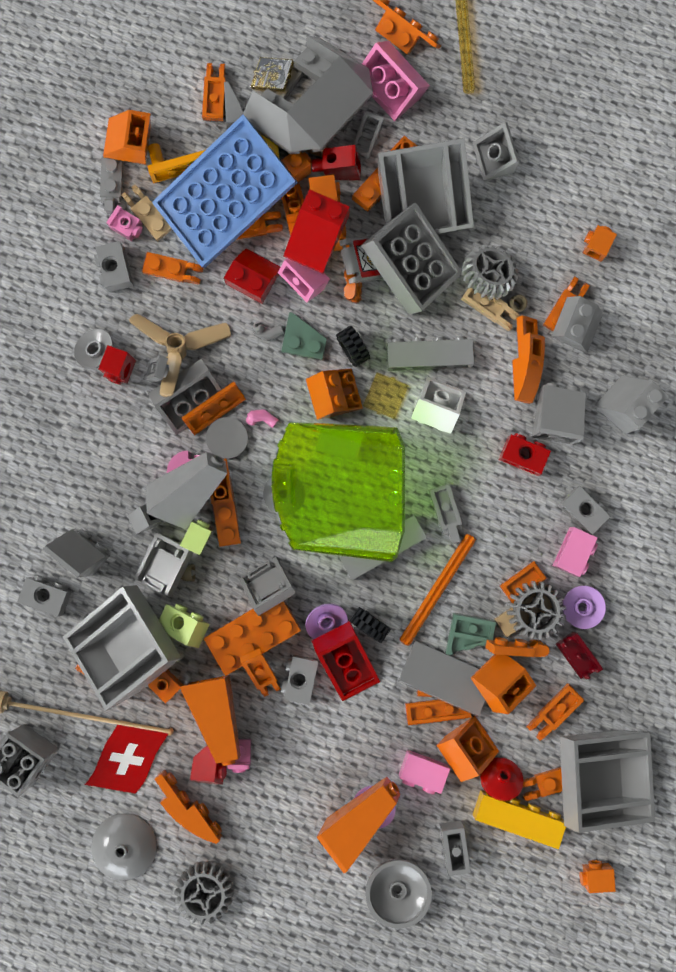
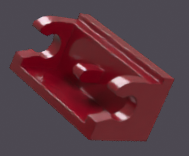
[556,631,603,680]

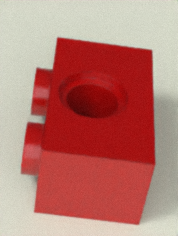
[98,345,136,385]
[498,433,551,476]

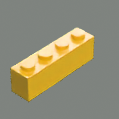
[472,790,566,849]

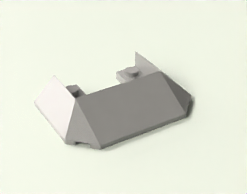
[243,35,373,154]

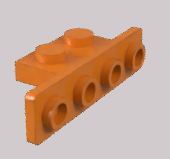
[373,0,442,55]

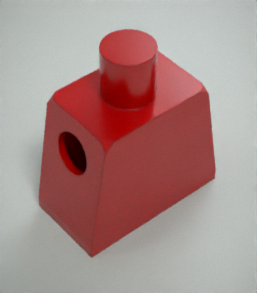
[312,145,361,181]

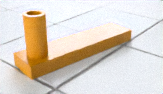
[147,143,205,183]

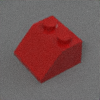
[223,248,281,304]

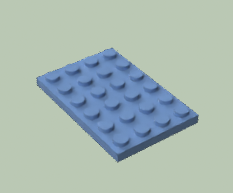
[152,115,298,268]

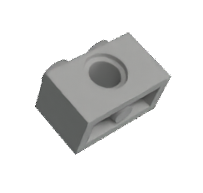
[94,241,134,292]
[558,486,611,535]
[17,575,72,617]
[281,654,318,705]
[439,820,471,876]

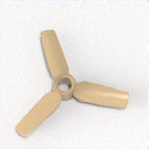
[129,314,231,397]

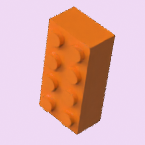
[203,600,301,676]

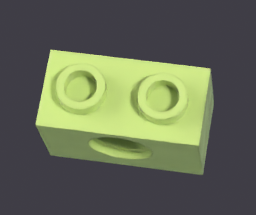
[180,519,213,555]
[159,603,210,648]

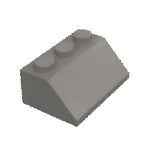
[148,359,222,435]

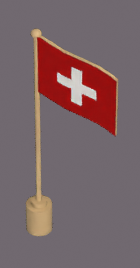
[0,690,174,794]

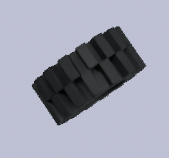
[336,326,370,367]
[350,607,391,643]

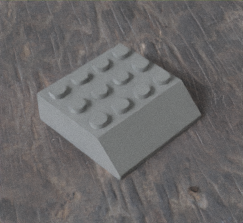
[378,138,474,234]
[63,585,182,711]
[560,730,655,833]

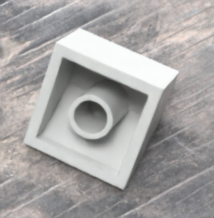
[411,376,466,434]

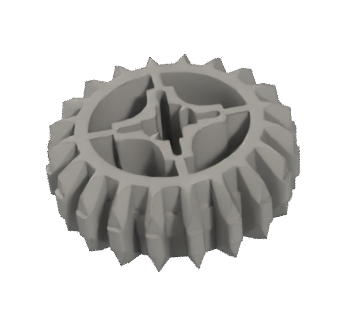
[461,244,519,300]
[507,581,566,640]
[174,861,234,925]

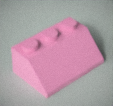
[362,41,430,121]

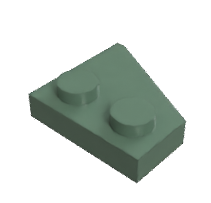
[281,312,327,361]
[445,613,496,655]

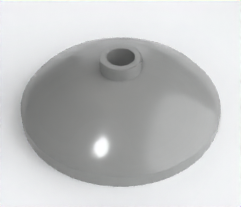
[91,813,157,880]
[365,859,432,929]

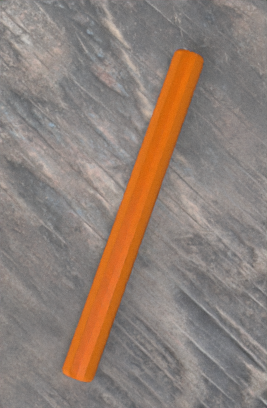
[400,534,476,646]

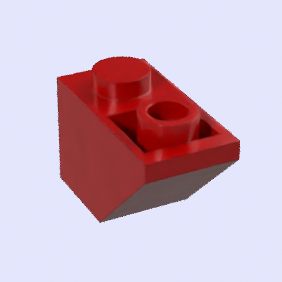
[190,746,227,785]

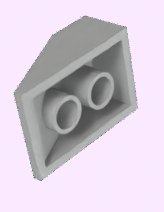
[43,529,110,578]

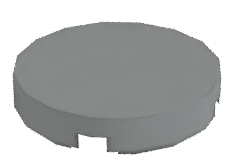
[206,417,249,459]

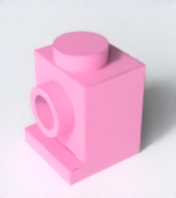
[106,205,143,242]

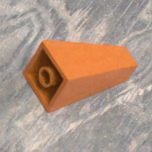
[180,675,241,766]
[317,777,400,873]

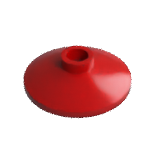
[480,757,524,801]

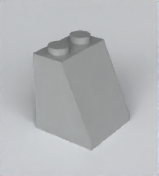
[594,375,669,434]
[531,383,586,445]

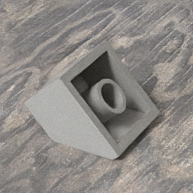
[551,296,603,353]

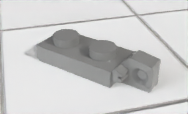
[100,156,124,214]
[428,484,462,544]

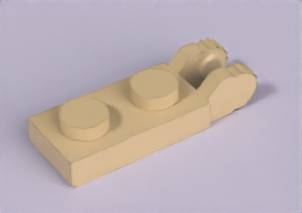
[121,184,173,242]
[461,288,520,331]

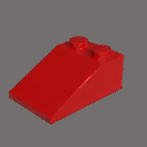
[283,189,350,274]
[311,621,380,701]

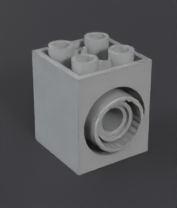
[0,724,59,797]

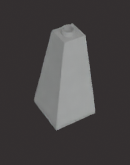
[146,452,227,530]

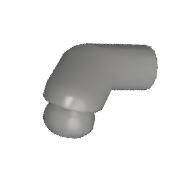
[252,322,284,341]

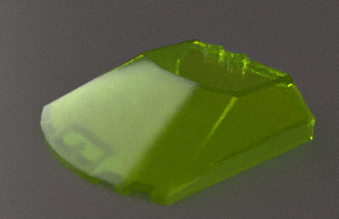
[272,422,405,562]

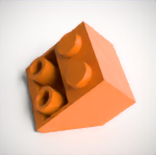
[103,110,151,165]
[306,369,363,420]
[471,654,536,714]

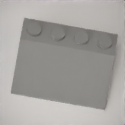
[360,203,462,314]

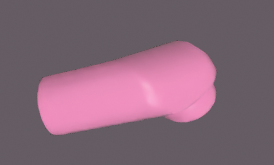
[246,409,279,428]

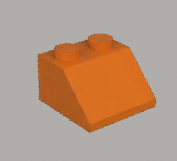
[436,716,499,782]

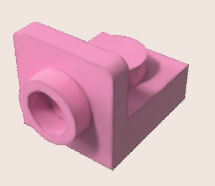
[227,739,251,773]

